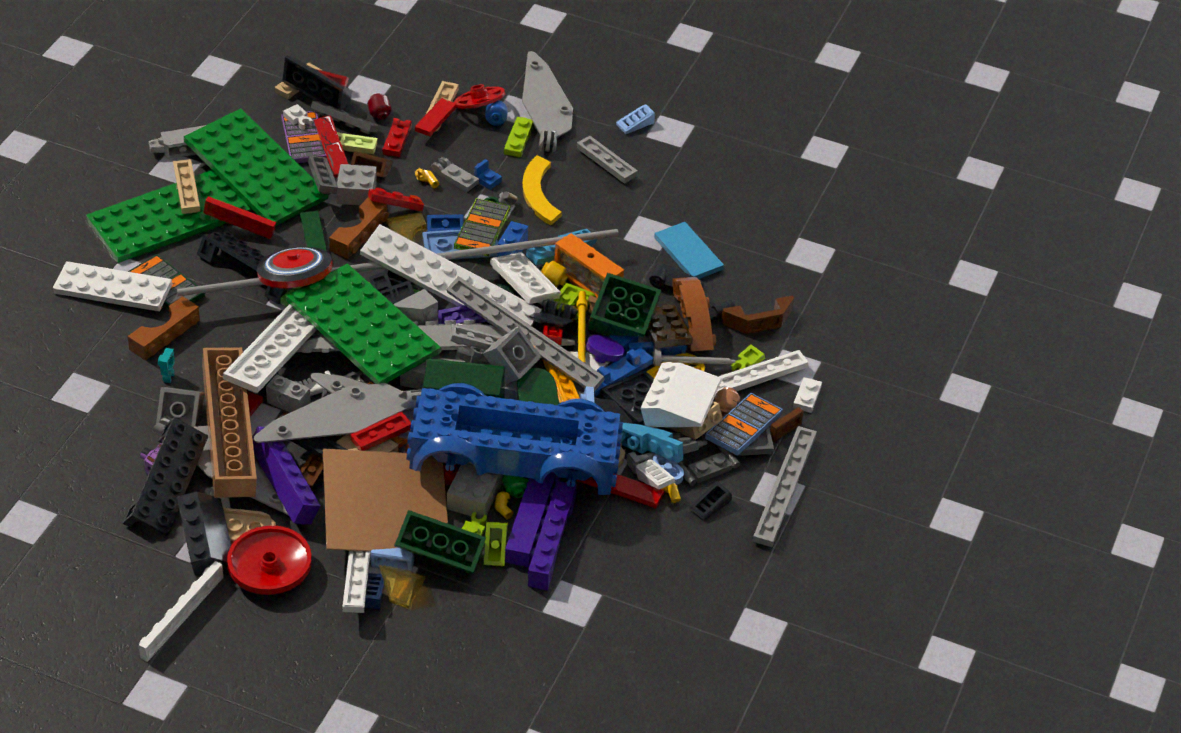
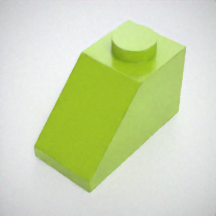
[484,522,508,566]

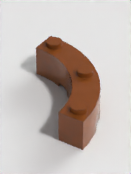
[672,277,716,352]

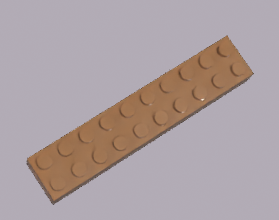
[202,348,257,498]

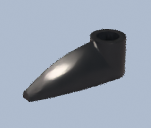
[649,263,705,288]

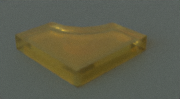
[386,212,426,241]

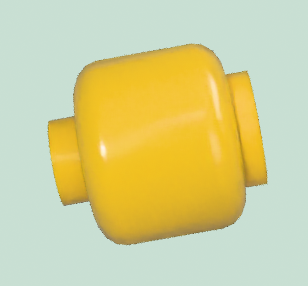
[541,261,568,288]

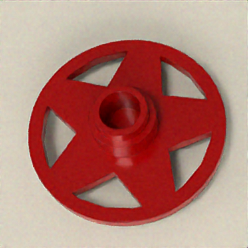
[454,84,505,109]

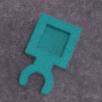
[158,348,175,383]

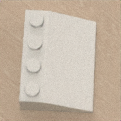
[641,362,722,427]

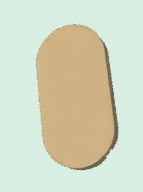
[223,508,276,545]

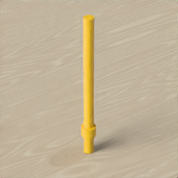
[576,291,588,363]

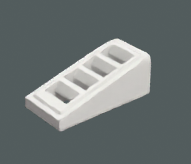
[635,459,675,489]

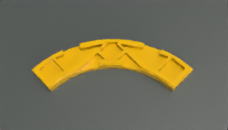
[522,155,562,226]

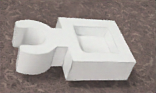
[283,104,312,130]

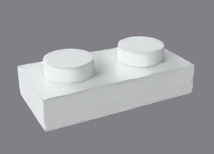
[793,377,822,413]

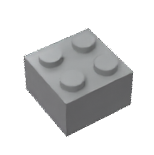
[337,164,377,205]

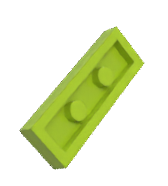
[504,117,534,157]

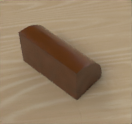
[351,151,393,177]

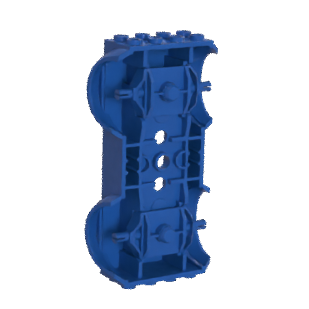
[406,383,623,495]

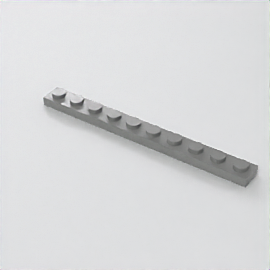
[446,276,605,392]

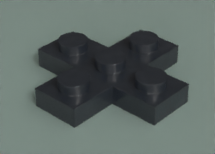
[368,271,415,305]

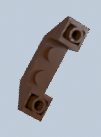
[721,295,794,334]

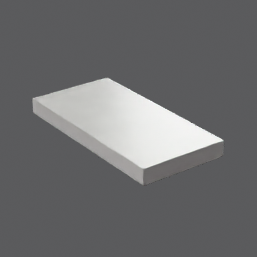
[490,252,561,304]

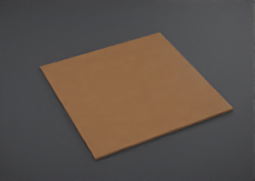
[323,449,448,552]

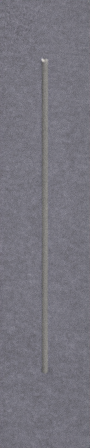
[177,229,619,297]

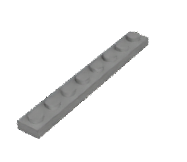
[753,426,817,547]

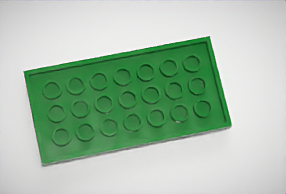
[184,109,329,226]
[86,170,251,263]
[286,263,441,384]

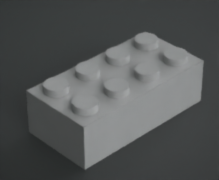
[447,462,503,519]

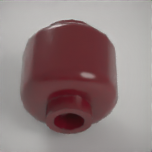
[367,93,392,120]

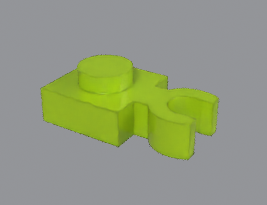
[731,345,765,371]
[462,512,487,536]

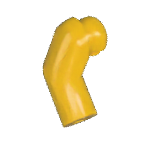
[415,169,439,188]
[661,483,681,503]
[495,491,513,519]

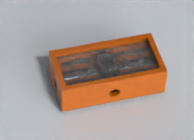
[555,233,624,298]

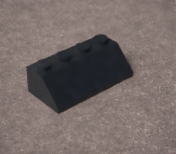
[282,55,352,110]
[177,492,231,576]

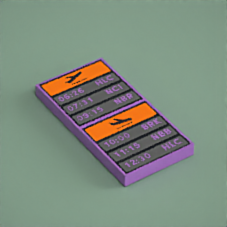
[281,111,326,163]

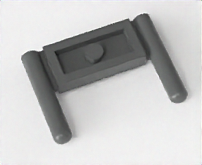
[678,444,740,486]

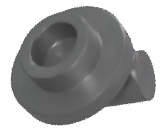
[498,191,518,208]

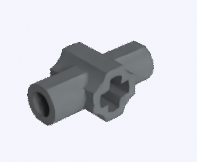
[455,346,491,365]

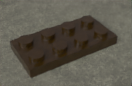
[647,304,693,348]

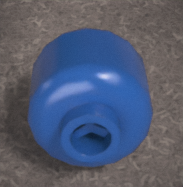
[485,100,508,126]

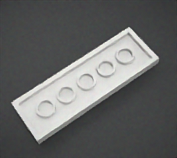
[52,261,173,311]

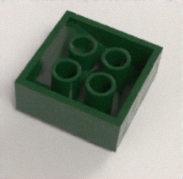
[588,273,661,337]

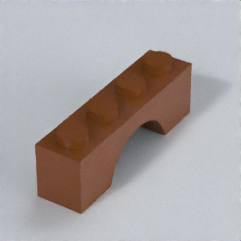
[329,197,389,259]
[127,296,200,361]

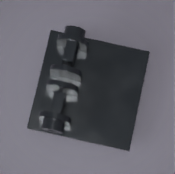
[529,299,578,328]

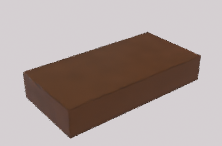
[770,407,804,442]

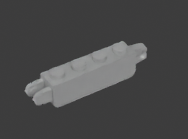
[149,125,206,159]

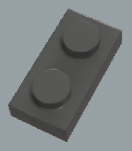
[672,432,699,454]

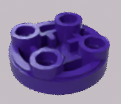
[586,335,624,363]

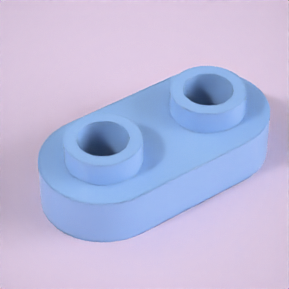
[653,454,684,485]

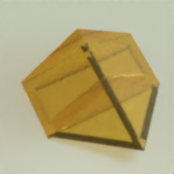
[379,565,426,608]

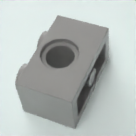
[266,374,311,413]

